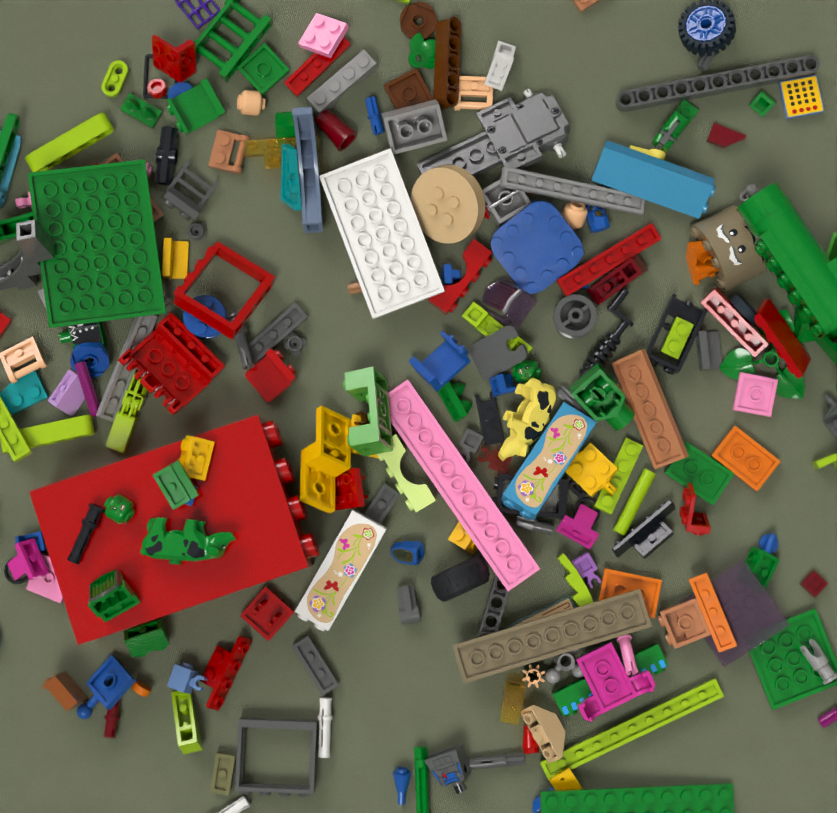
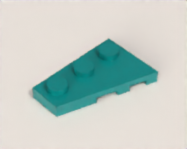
[280,144,302,211]

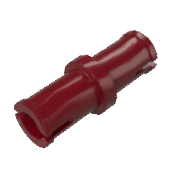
[103,699,121,738]

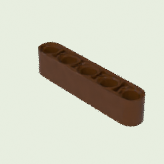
[433,16,461,110]

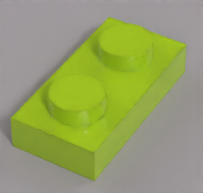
[659,317,694,359]

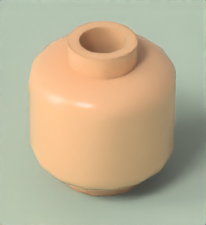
[237,90,265,116]
[561,201,588,230]

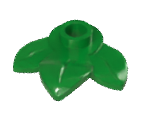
[408,32,436,69]

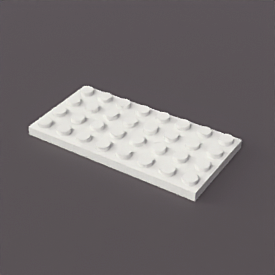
[319,148,445,319]

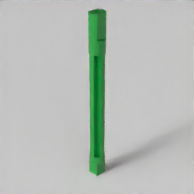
[414,746,429,813]

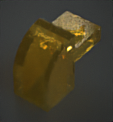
[499,681,525,725]

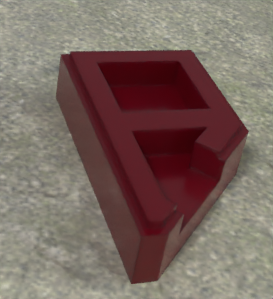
[706,123,747,148]

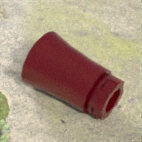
[315,109,358,152]

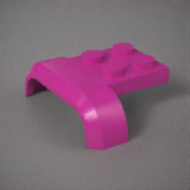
[576,642,656,722]

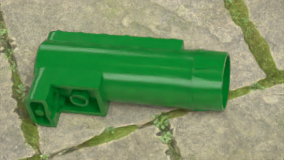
[736,182,837,339]

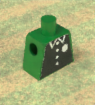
[59,322,108,347]

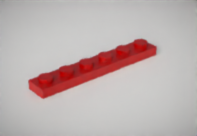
[556,223,662,297]

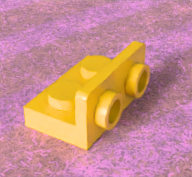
[178,435,215,481]

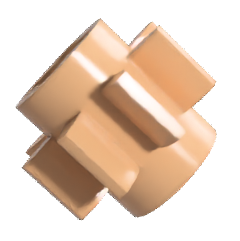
[522,664,545,688]

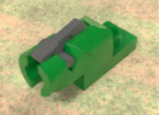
[652,99,699,153]

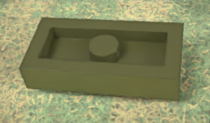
[210,752,236,795]

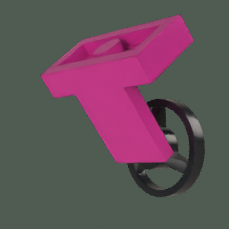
[556,498,601,549]
[4,538,49,584]

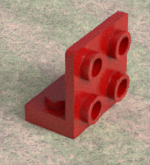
[152,35,196,83]

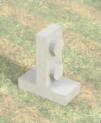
[484,40,516,91]

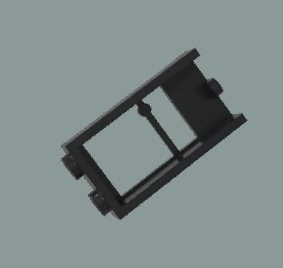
[646,294,708,375]

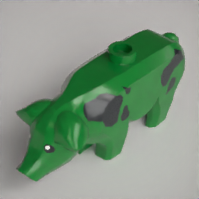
[140,517,237,565]

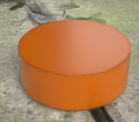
[131,680,151,697]

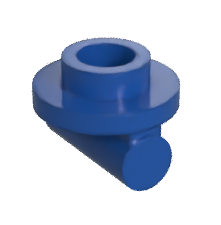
[759,533,779,554]

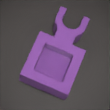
[570,552,602,588]

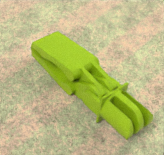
[105,372,148,454]

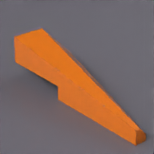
[686,241,718,285]

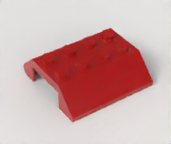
[118,312,225,415]

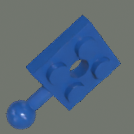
[77,654,136,719]

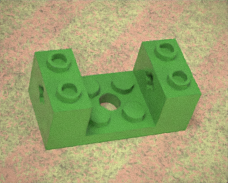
[343,367,393,456]

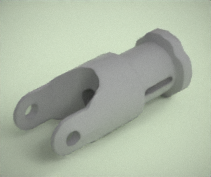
[800,639,837,685]

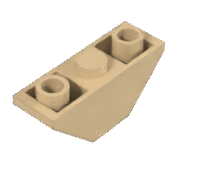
[520,705,566,764]

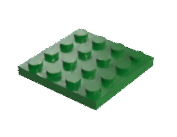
[742,608,837,710]

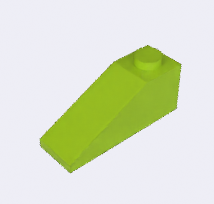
[171,691,203,754]

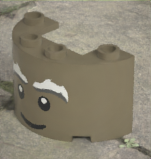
[690,205,766,293]

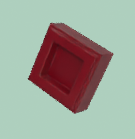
[800,570,828,598]

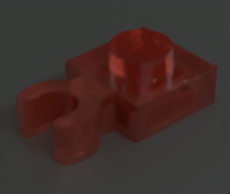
[477,448,513,474]

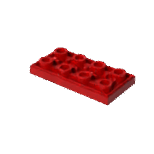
[754,298,811,379]

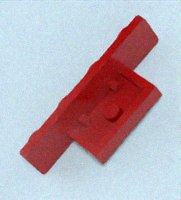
[200,636,252,711]

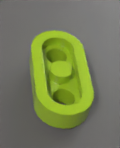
[101,60,129,98]

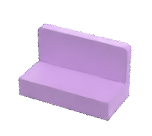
[48,369,85,417]

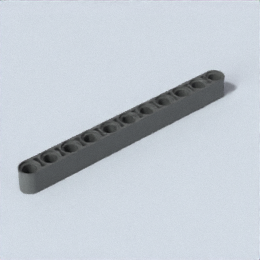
[615,55,820,112]

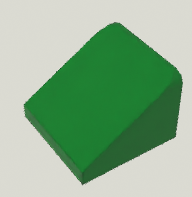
[749,90,777,118]

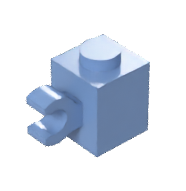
[167,662,207,694]

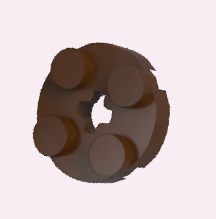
[400,2,437,41]

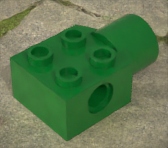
[569,363,635,431]

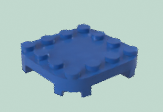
[491,200,584,294]

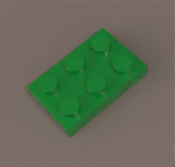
[664,442,734,506]

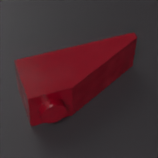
[587,255,648,305]

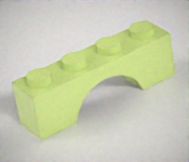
[377,434,436,512]

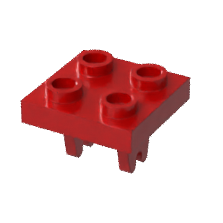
[335,468,368,511]
[240,586,295,641]

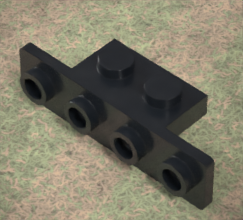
[612,500,676,559]

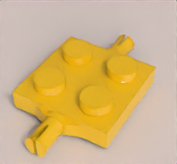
[566,443,619,497]

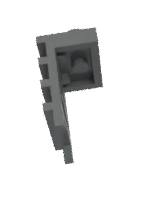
[160,160,218,221]

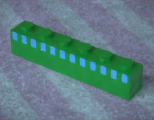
[551,643,668,717]

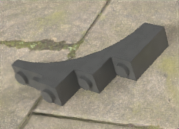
[0,219,55,290]

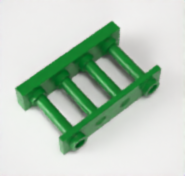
[193,0,273,82]

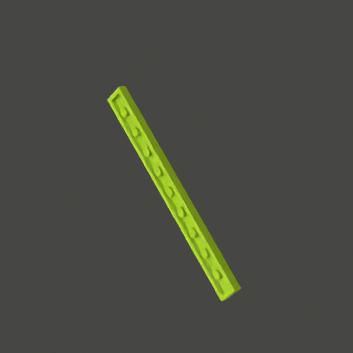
[540,678,724,781]

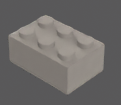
[381,99,447,155]

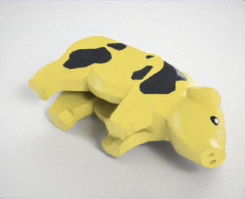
[498,378,557,461]

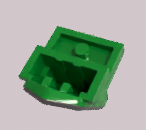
[88,569,141,622]

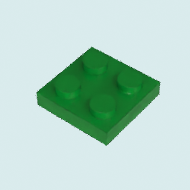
[237,42,290,97]

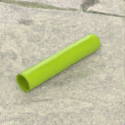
[613,468,656,536]

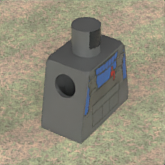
[425,743,471,794]

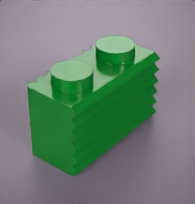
[124,618,170,658]

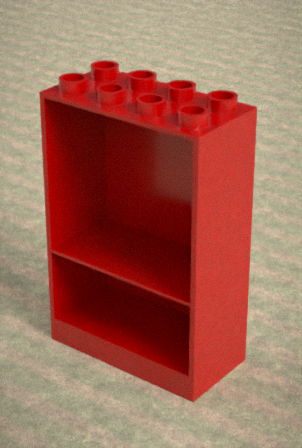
[29,415,320,645]

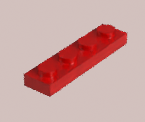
[284,37,351,98]

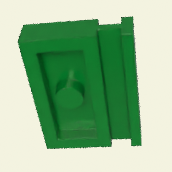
[153,460,200,510]

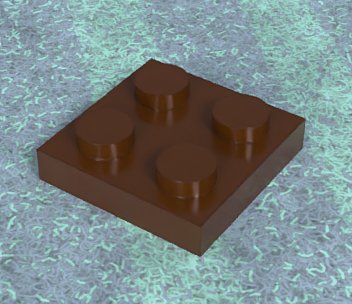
[383,68,433,110]

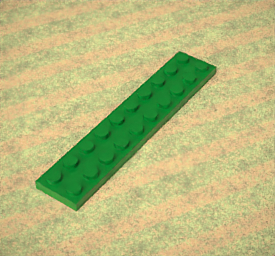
[540,783,734,813]

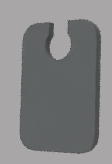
[470,325,528,379]

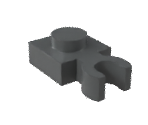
[459,428,485,464]

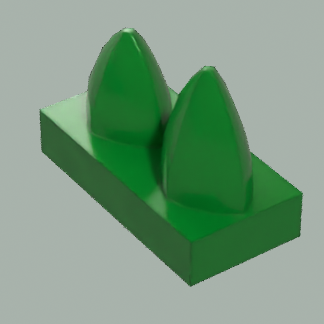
[120,93,163,129]
[437,382,472,423]

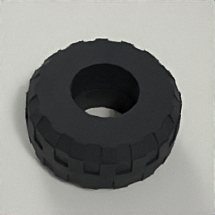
[431,556,490,602]

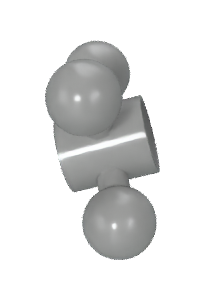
[545,648,584,684]

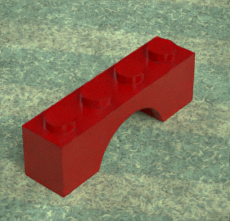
[428,239,493,315]

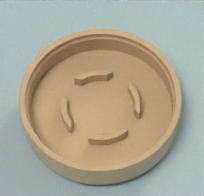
[411,165,485,244]

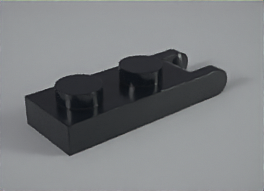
[475,392,504,446]

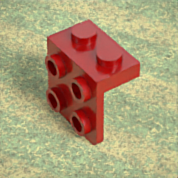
[245,348,297,403]
[679,483,711,536]

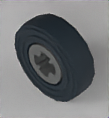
[730,294,757,324]

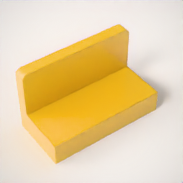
[162,238,189,279]

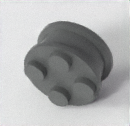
[553,294,597,339]

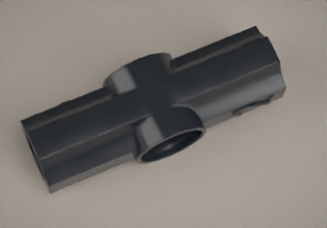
[155,126,179,186]

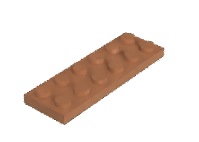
[612,349,689,469]

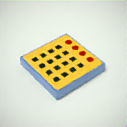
[778,75,824,120]

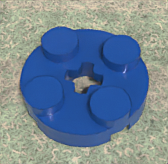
[70,342,110,378]

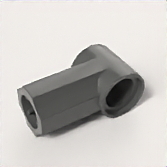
[397,585,421,625]

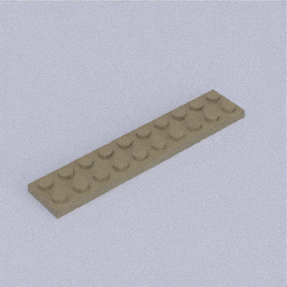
[452,589,652,683]

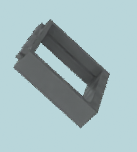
[235,717,318,797]

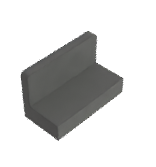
[696,331,722,371]

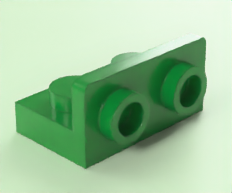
[736,547,780,594]

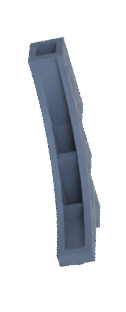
[292,107,323,234]

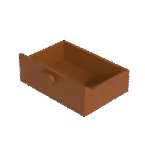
[41,671,88,712]

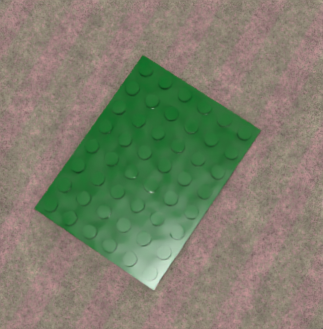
[27,159,166,328]

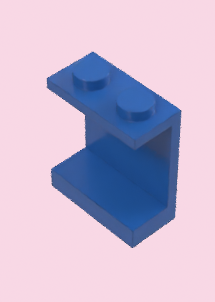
[408,331,471,392]

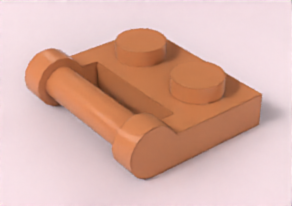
[208,130,251,175]

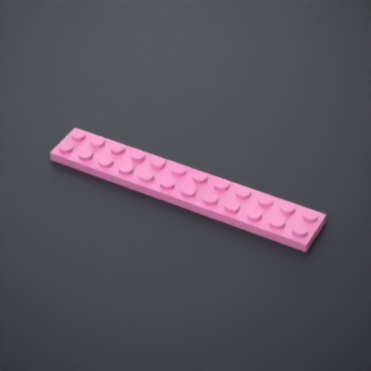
[388,380,540,592]

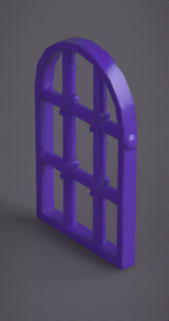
[175,0,221,30]

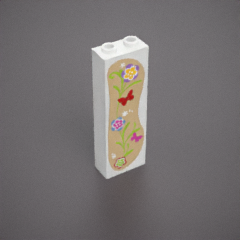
[295,509,387,631]

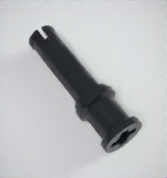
[67,503,105,564]

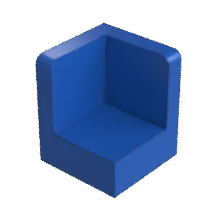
[489,374,517,397]

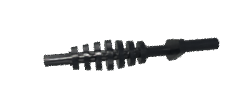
[579,288,634,379]

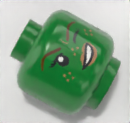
[512,359,542,384]
[104,494,135,524]

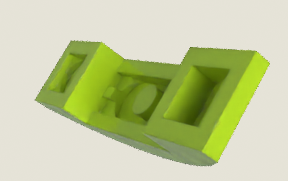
[462,302,533,363]

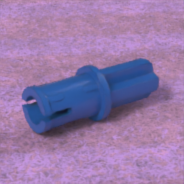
[365,97,385,135]

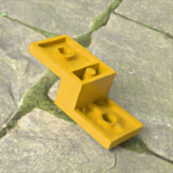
[300,405,351,514]

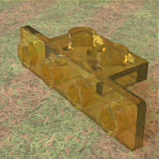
[244,136,320,169]

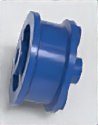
[183,295,227,339]

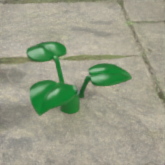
[719,310,805,399]

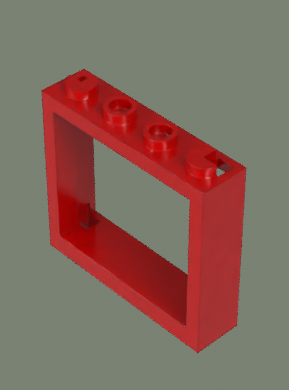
[173,241,275,340]

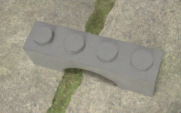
[307,50,377,116]

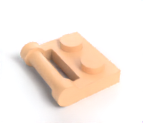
[454,76,493,111]
[0,336,47,384]

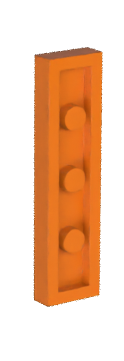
[689,572,738,652]

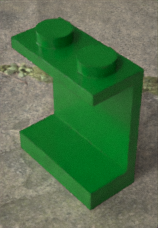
[166,78,226,135]

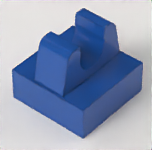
[441,264,461,285]

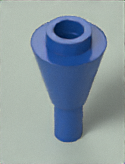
[392,767,412,805]

